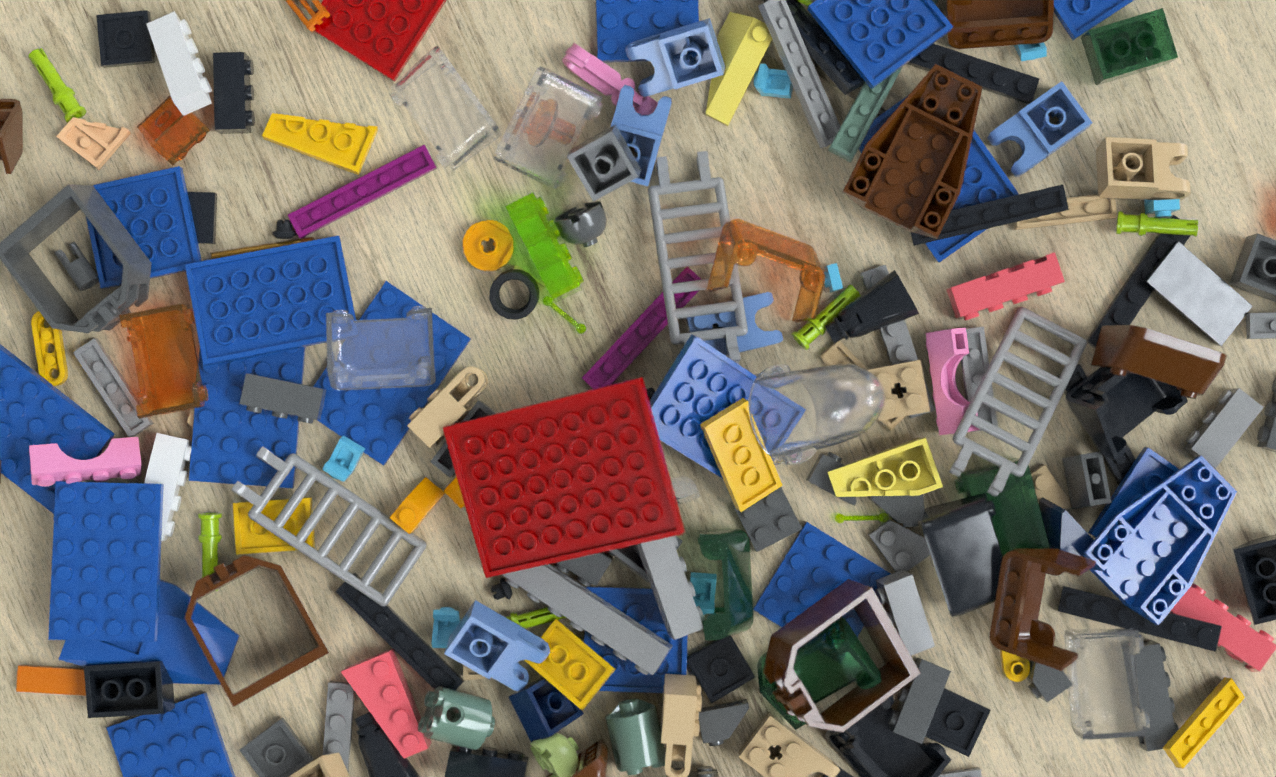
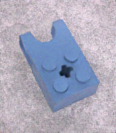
[625,18,725,97]
[987,81,1093,177]
[611,85,672,186]
[686,292,784,356]
[444,600,550,691]

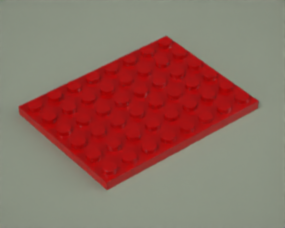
[443,377,685,578]

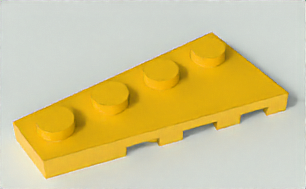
[262,113,378,175]

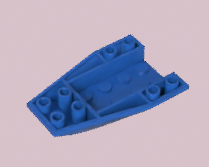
[1083,456,1237,625]

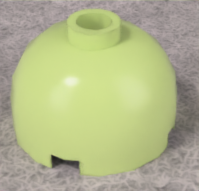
[530,733,579,777]

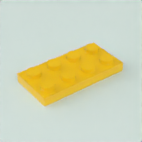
[700,398,783,512]

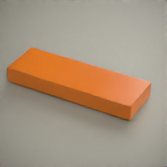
[16,665,86,696]

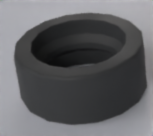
[489,269,539,320]

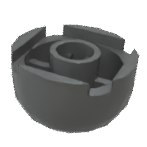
[554,201,607,247]

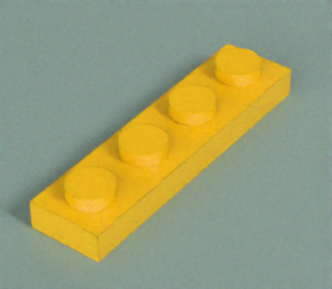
[1163,677,1245,769]

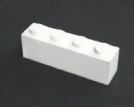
[147,11,212,116]
[144,433,192,541]

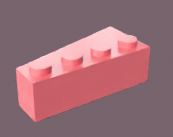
[946,252,1065,321]
[1169,583,1276,672]
[341,648,432,758]

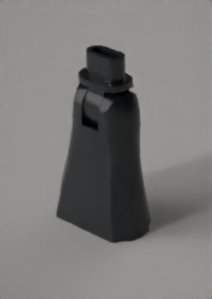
[825,270,919,344]
[355,712,420,777]

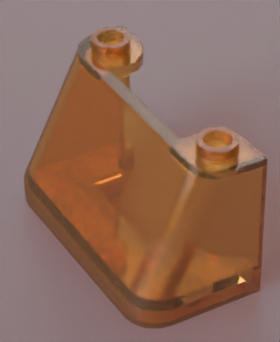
[119,304,209,419]

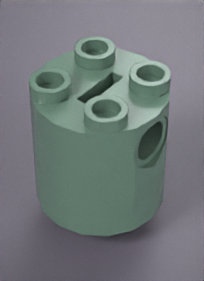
[418,686,495,750]
[605,698,665,775]

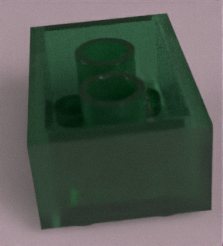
[1081,8,1178,86]

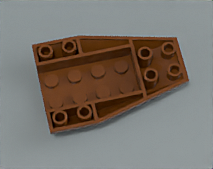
[842,64,983,239]

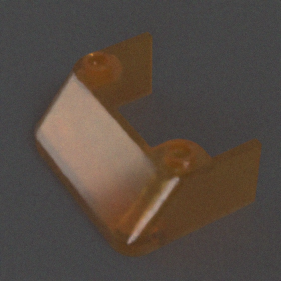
[706,219,825,322]

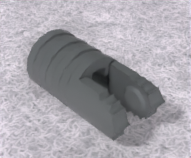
[54,242,99,291]

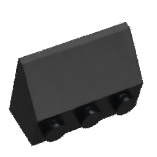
[1233,534,1276,625]
[84,661,175,718]
[444,746,529,777]

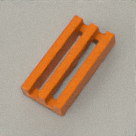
[285,0,330,32]

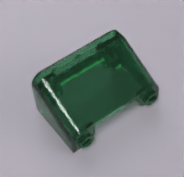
[955,458,1050,556]
[697,529,754,641]
[757,616,882,730]

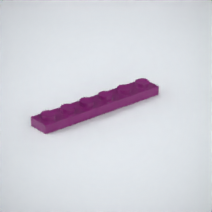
[288,144,437,239]
[582,267,702,389]

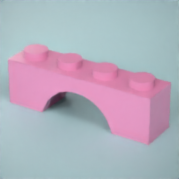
[925,328,980,435]
[29,437,141,487]

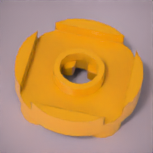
[463,220,514,272]

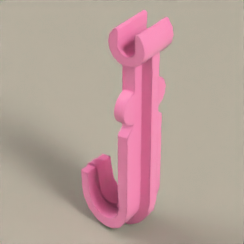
[562,43,658,115]

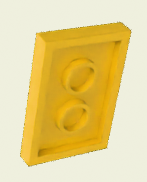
[233,497,315,555]
[524,619,616,710]

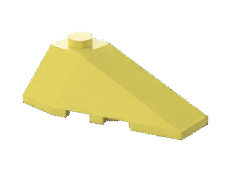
[705,12,773,126]
[827,437,943,497]

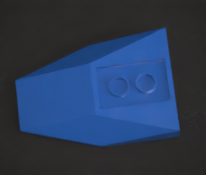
[58,579,240,685]

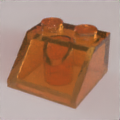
[137,95,210,166]

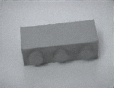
[1183,388,1264,468]
[875,569,935,656]

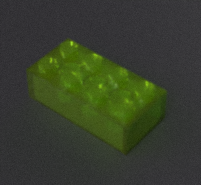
[505,192,584,303]

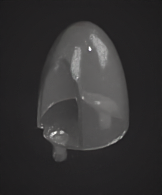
[749,364,886,465]

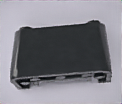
[1066,367,1188,460]
[922,493,1003,617]
[825,695,952,777]

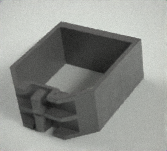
[0,184,152,333]

